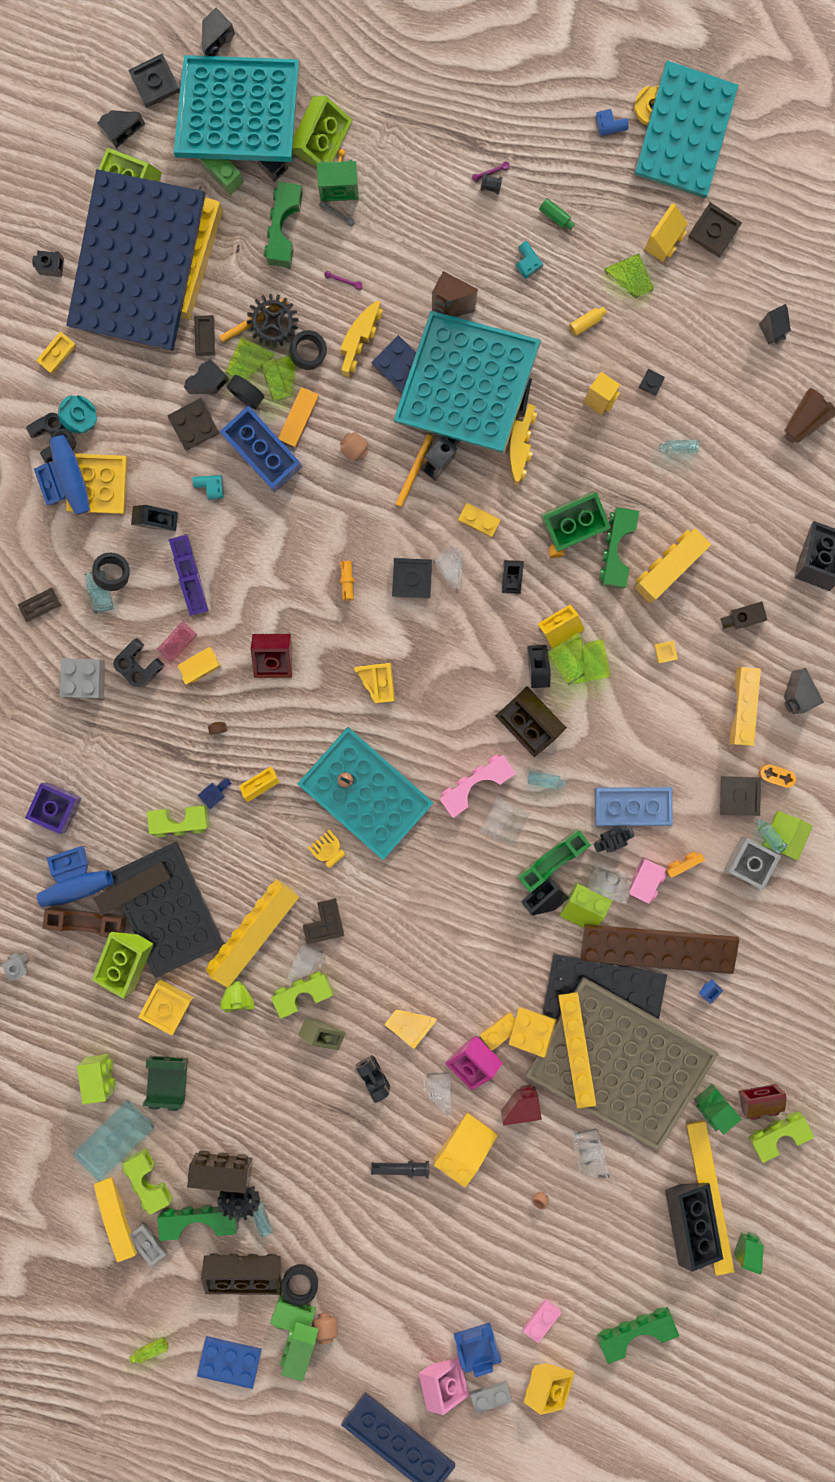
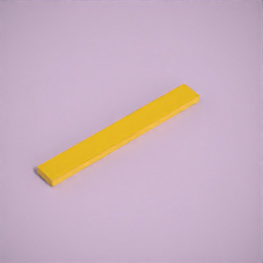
[686,1120,735,1276]

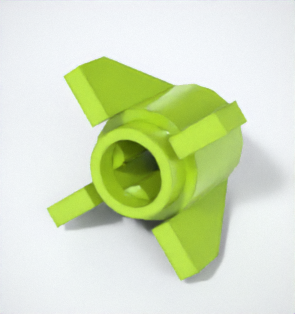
[220,981,254,1013]

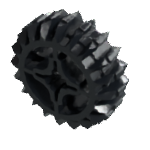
[246,294,299,348]

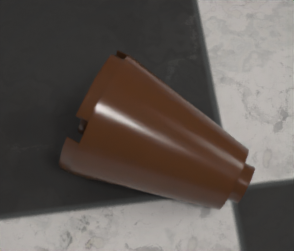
[784,388,835,444]

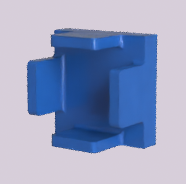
[454,1322,502,1377]

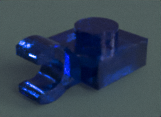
[198,778,232,809]

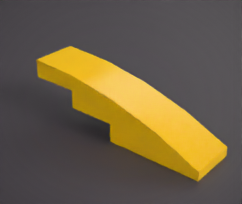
[94,1177,137,1263]

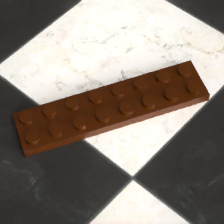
[580,924,740,974]

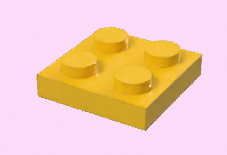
[509,1007,557,1058]

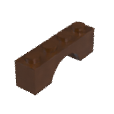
[42,907,126,937]

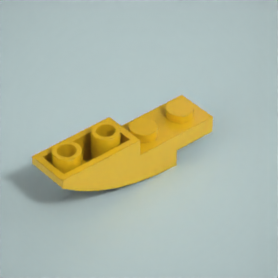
[340,301,383,377]
[509,404,537,485]

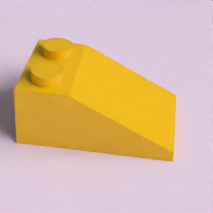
[434,1112,498,1188]

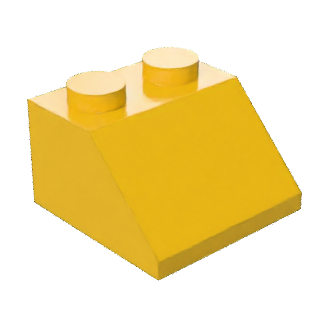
[644,203,688,262]
[524,1363,575,1415]

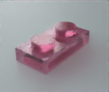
[157,621,198,662]

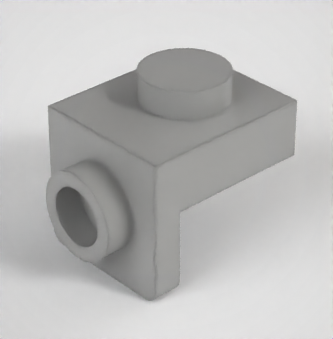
[1,952,29,981]

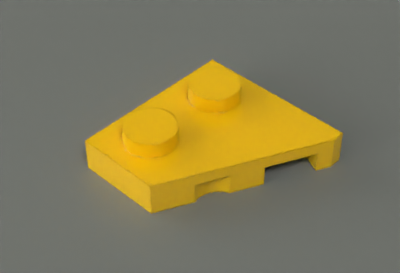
[354,663,395,703]
[384,1009,437,1049]

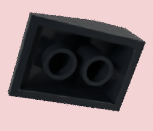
[795,521,835,591]

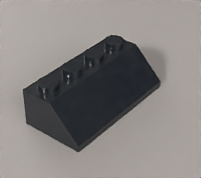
[665,1183,723,1272]

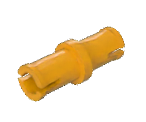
[339,561,355,601]

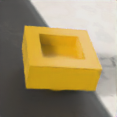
[654,640,678,664]

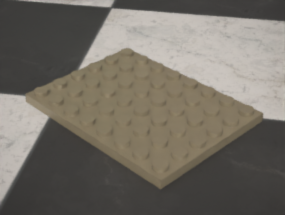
[525,977,718,1151]

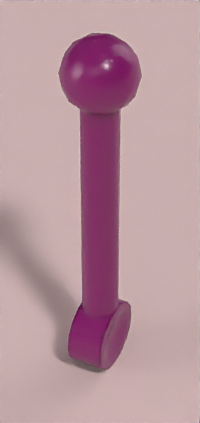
[472,161,510,182]
[324,271,362,290]

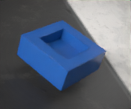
[699,979,723,1004]

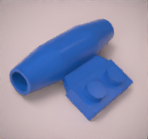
[34,435,90,515]
[37,846,113,907]

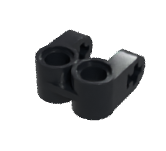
[26,412,76,463]
[113,638,165,688]
[355,1055,391,1103]

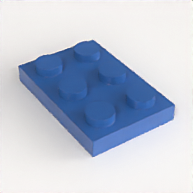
[197,1336,262,1389]

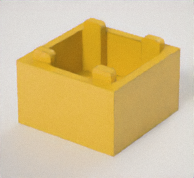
[138,979,194,1035]

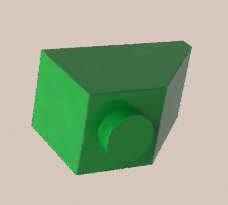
[733,1232,764,1275]

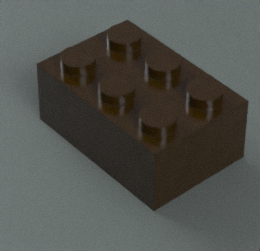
[187,1151,253,1193]

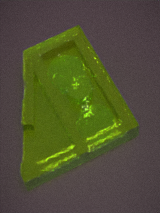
[604,253,654,298]
[225,337,275,379]
[261,355,295,402]
[548,632,585,685]
[574,639,611,684]

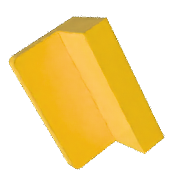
[538,605,585,649]
[178,647,222,685]

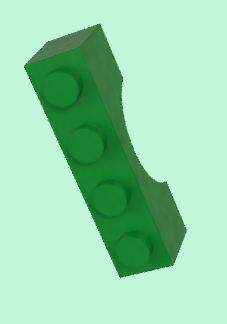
[264,182,303,268]
[599,507,639,589]
[517,829,591,892]
[695,1084,742,1135]
[157,1205,239,1241]
[597,1307,679,1364]

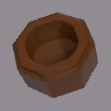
[208,721,228,735]

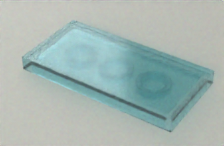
[72,1100,154,1182]

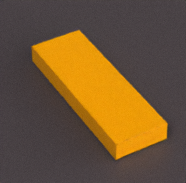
[278,387,319,448]

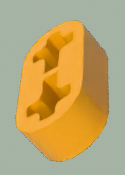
[758,764,796,788]

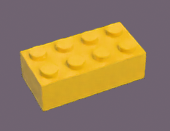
[633,528,712,603]

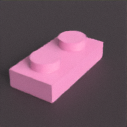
[523,1298,561,1343]

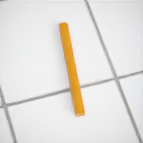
[219,298,289,343]
[395,434,434,507]

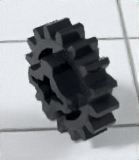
[593,827,635,853]
[218,1186,260,1222]

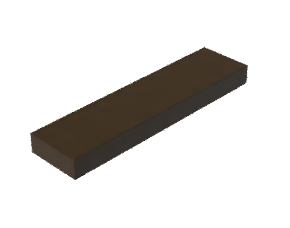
[93,862,171,915]

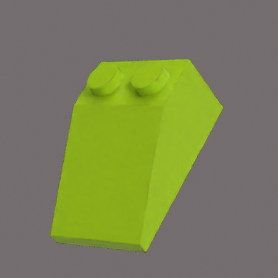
[93,147,163,184]

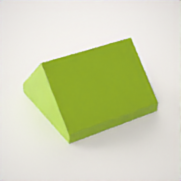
[762,811,813,861]

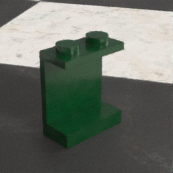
[143,1056,188,1111]

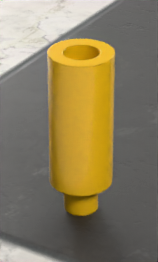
[569,307,607,336]

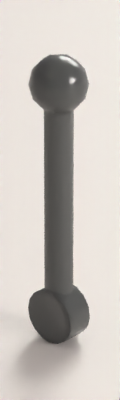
[319,201,354,226]

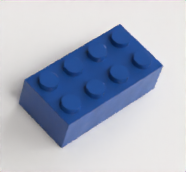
[219,406,302,493]

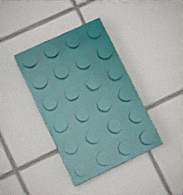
[634,60,738,198]
[297,727,434,860]

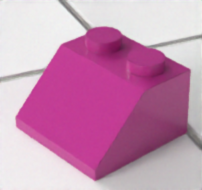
[445,1036,503,1090]

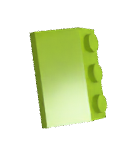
[292,96,352,167]
[92,932,153,999]

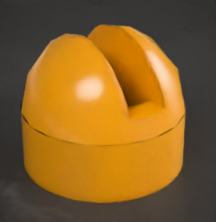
[548,544,565,558]

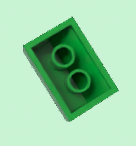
[539,491,611,552]

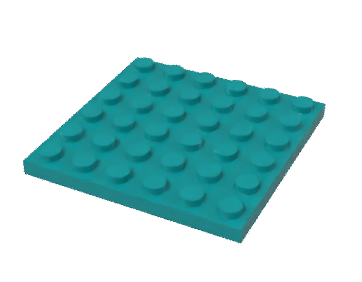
[174,55,299,162]
[394,310,541,453]

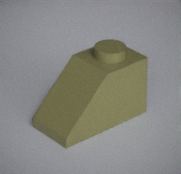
[298,1018,346,1050]

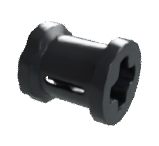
[480,173,503,195]

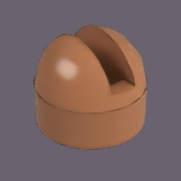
[338,772,353,788]
[532,1192,549,1210]

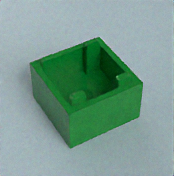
[317,159,359,202]

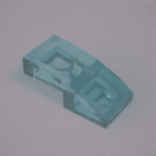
[84,569,114,614]

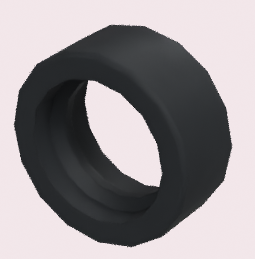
[289,330,327,370]
[227,374,265,409]
[92,552,130,591]
[281,1264,318,1306]

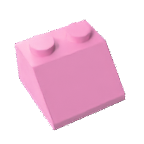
[418,1358,469,1415]

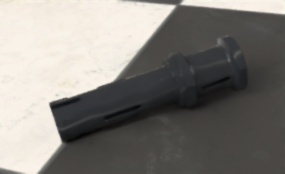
[371,1160,429,1179]

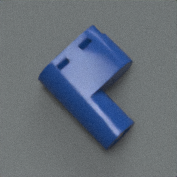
[595,109,629,136]

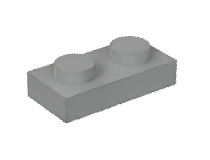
[130,1222,167,1267]
[470,1380,512,1413]

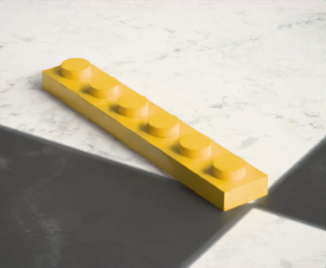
[558,992,596,1109]

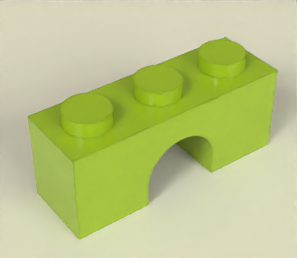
[147,805,210,837]
[271,971,334,1019]
[748,1112,815,1163]
[122,1148,173,1215]

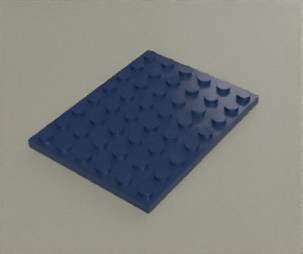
[66,169,206,351]

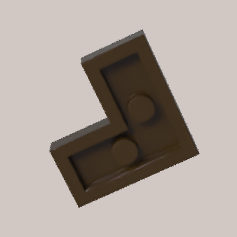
[303,898,345,944]

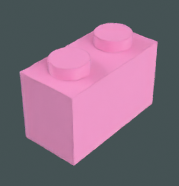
[626,857,666,903]

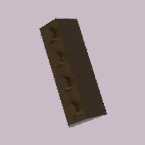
[201,1253,282,1295]

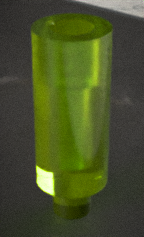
[129,1337,168,1364]

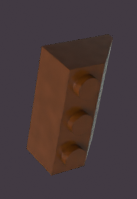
[432,271,478,317]

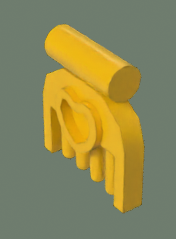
[307,829,346,868]

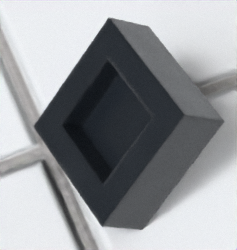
[638,369,665,396]

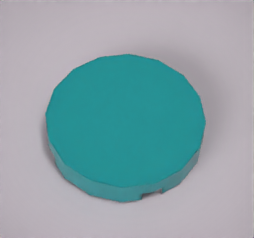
[58,395,97,434]

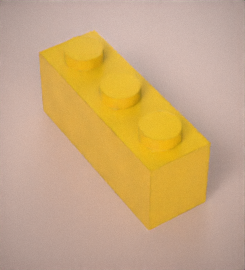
[583,372,620,415]

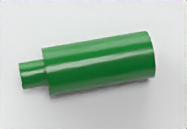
[539,198,575,231]

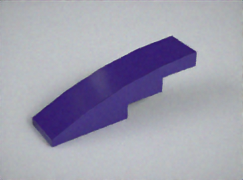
[169,534,209,616]

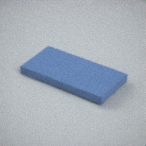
[595,787,673,826]

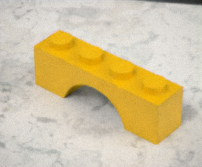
[730,667,761,746]

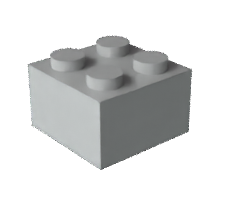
[60,658,105,699]
[724,836,781,890]

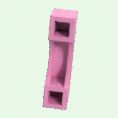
[439,754,516,818]

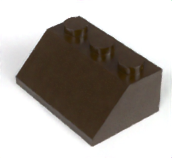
[495,686,567,757]

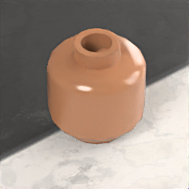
[339,432,368,461]
[312,1313,338,1344]

